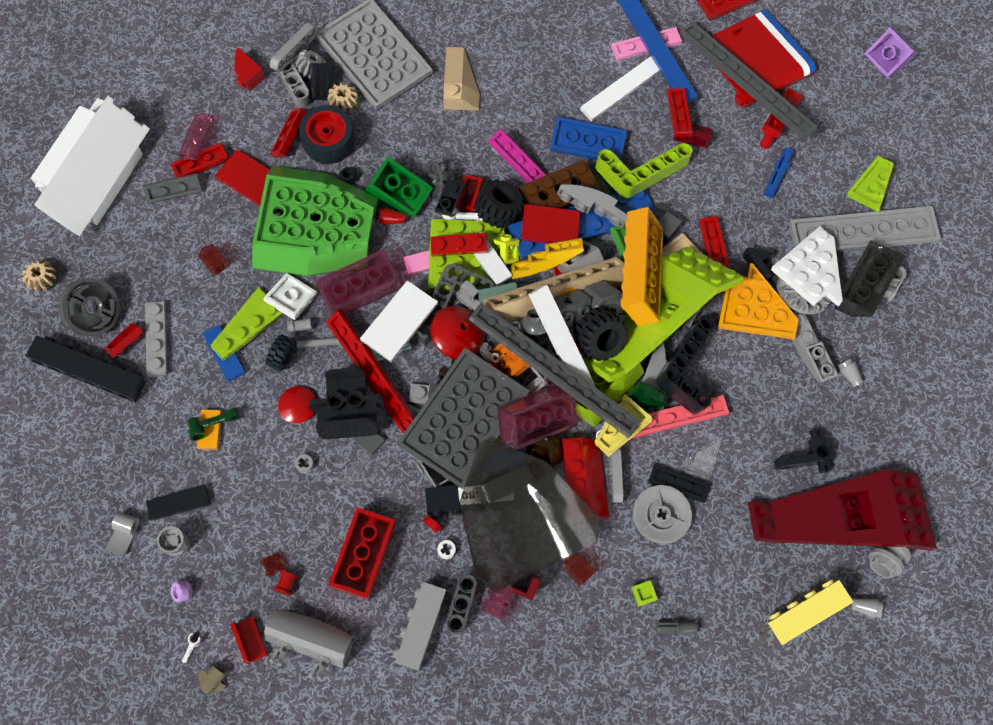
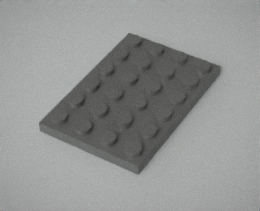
[397,348,530,489]

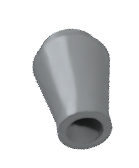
[837,358,864,387]
[851,598,883,619]

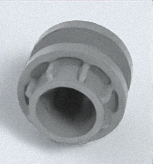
[869,546,911,578]

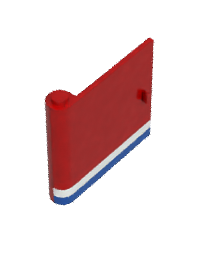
[711,9,816,108]

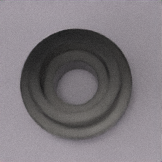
[339,167,357,185]

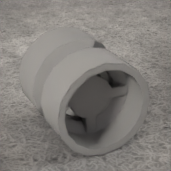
[157,526,190,557]

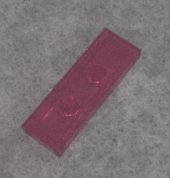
[178,114,214,160]

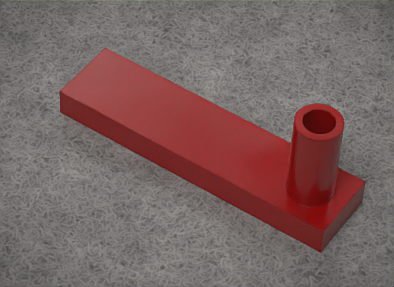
[760,88,803,149]

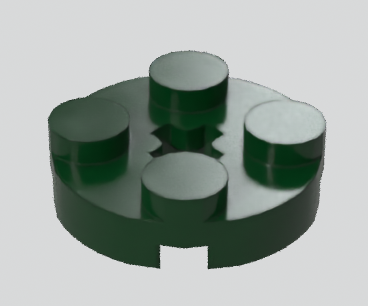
[627,382,667,411]

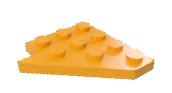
[718,263,799,340]

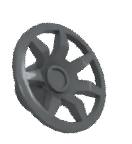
[427,161,454,201]

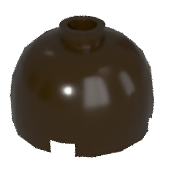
[523,431,562,471]

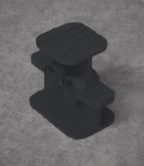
[309,367,383,439]

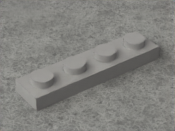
[145,301,168,377]

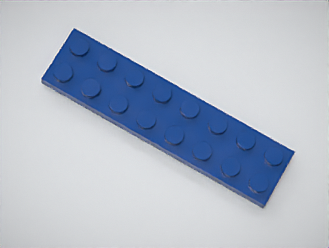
[508,189,657,260]

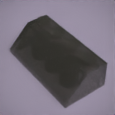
[834,240,906,317]

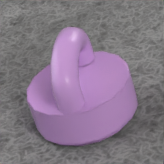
[171,581,193,602]

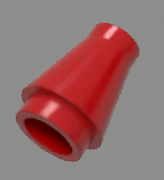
[378,207,405,225]

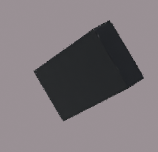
[310,63,330,100]

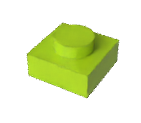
[631,580,658,607]

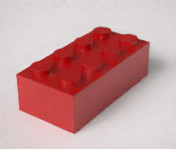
[328,507,396,601]

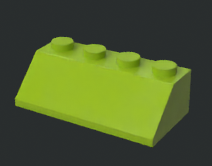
[561,363,644,427]

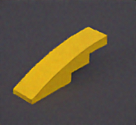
[511,238,584,279]

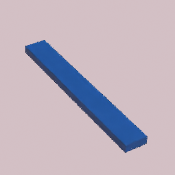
[617,0,698,103]

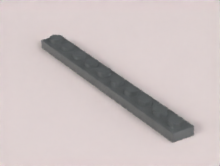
[680,21,818,141]
[468,302,640,438]

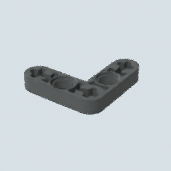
[431,264,495,315]

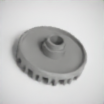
[777,277,831,314]

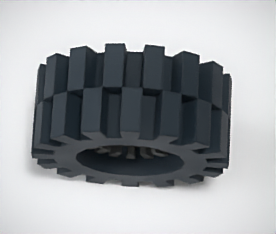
[265,334,297,372]

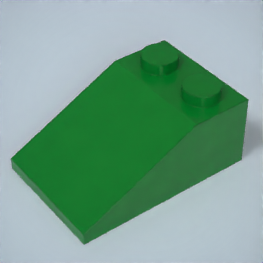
[365,156,433,217]

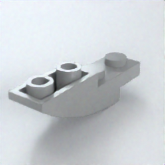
[557,185,627,228]
[791,312,838,383]

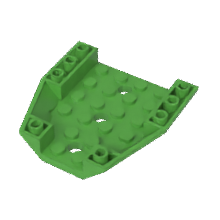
[252,166,379,276]

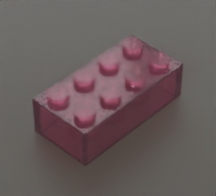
[315,249,401,316]
[497,385,577,450]

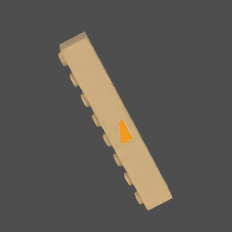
[484,257,624,323]

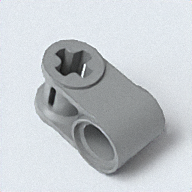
[873,265,906,302]

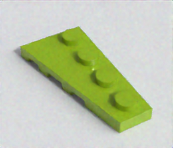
[211,287,283,361]

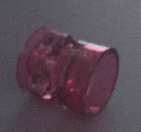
[481,583,515,620]

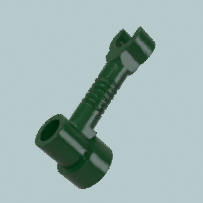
[187,408,240,441]

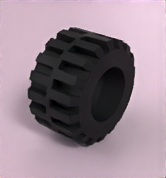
[474,179,525,228]
[574,307,629,361]

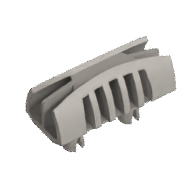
[264,609,353,681]

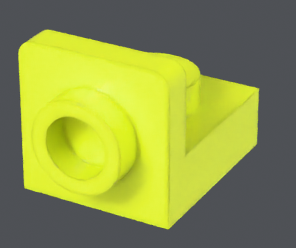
[494,234,519,265]

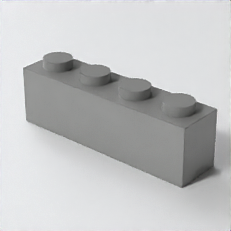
[393,582,446,671]

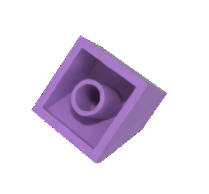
[864,27,919,78]

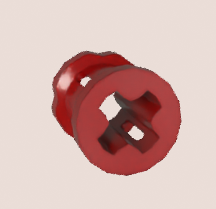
[273,570,298,596]

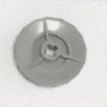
[633,485,692,544]

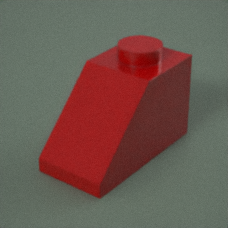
[234,47,265,91]

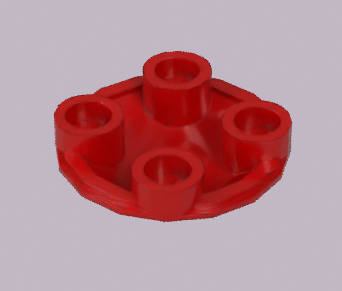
[278,386,316,423]

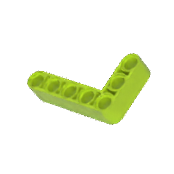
[595,143,693,198]

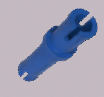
[763,148,794,198]

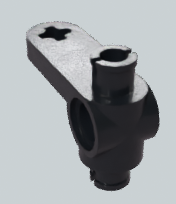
[774,429,833,474]

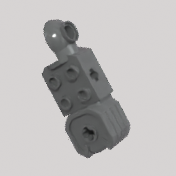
[520,280,626,339]

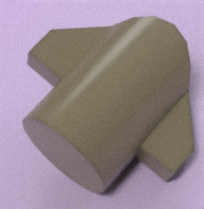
[198,665,226,694]

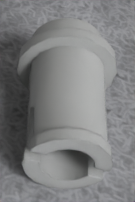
[287,318,312,334]

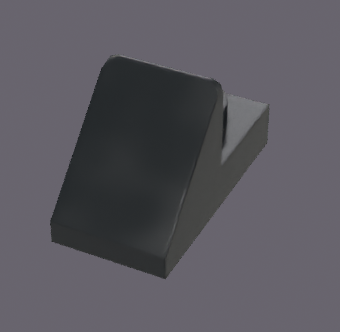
[742,247,774,282]

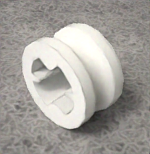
[437,540,456,559]

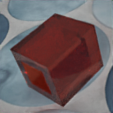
[197,243,229,277]
[563,554,596,588]

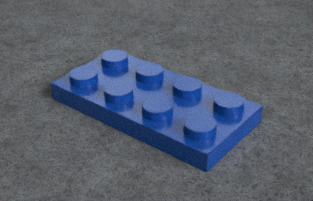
[550,116,627,160]

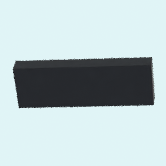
[648,464,710,503]
[146,485,211,521]

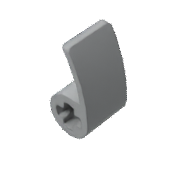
[105,512,139,555]

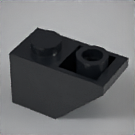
[434,179,469,217]

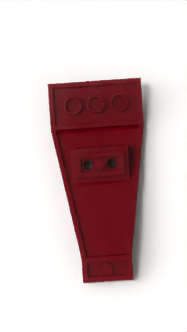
[748,469,937,551]

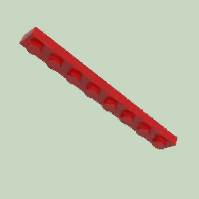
[326,310,416,434]

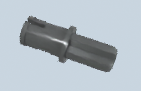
[655,620,697,637]

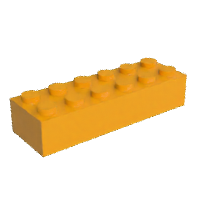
[621,207,663,326]

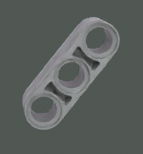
[279,61,311,108]

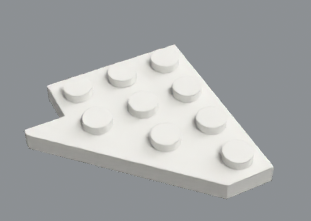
[771,226,843,306]

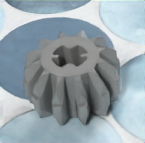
[295,50,326,79]

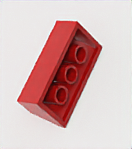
[561,437,610,522]

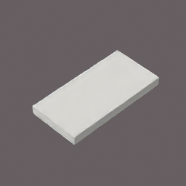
[360,281,438,362]

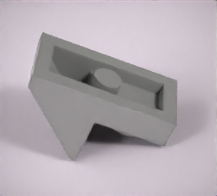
[409,382,439,405]

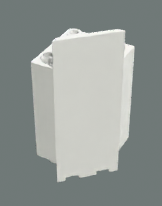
[31,96,150,236]

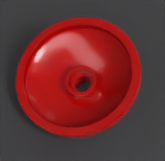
[430,306,485,360]

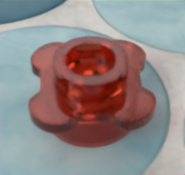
[261,553,285,577]

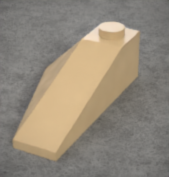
[443,47,480,110]

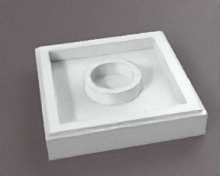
[264,273,317,320]

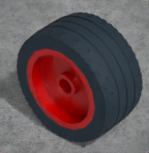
[299,105,355,164]

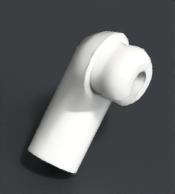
[479,342,500,363]

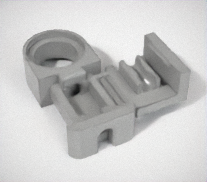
[456,280,480,312]

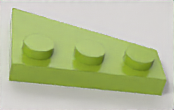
[847,156,894,213]

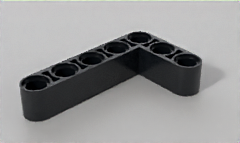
[656,315,715,414]

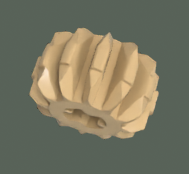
[327,82,358,112]
[21,259,57,292]

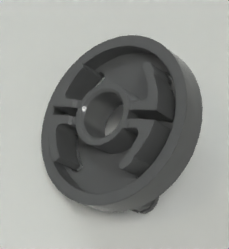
[59,278,120,336]

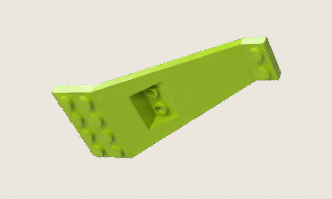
[584,247,743,382]

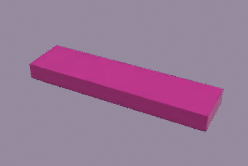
[488,128,546,183]

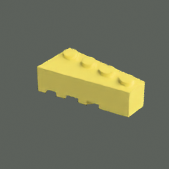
[768,579,853,645]

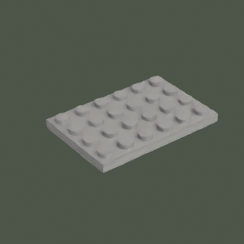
[315,0,433,110]

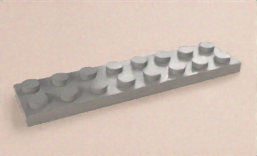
[789,206,941,252]

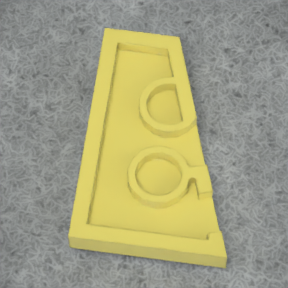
[595,394,652,457]

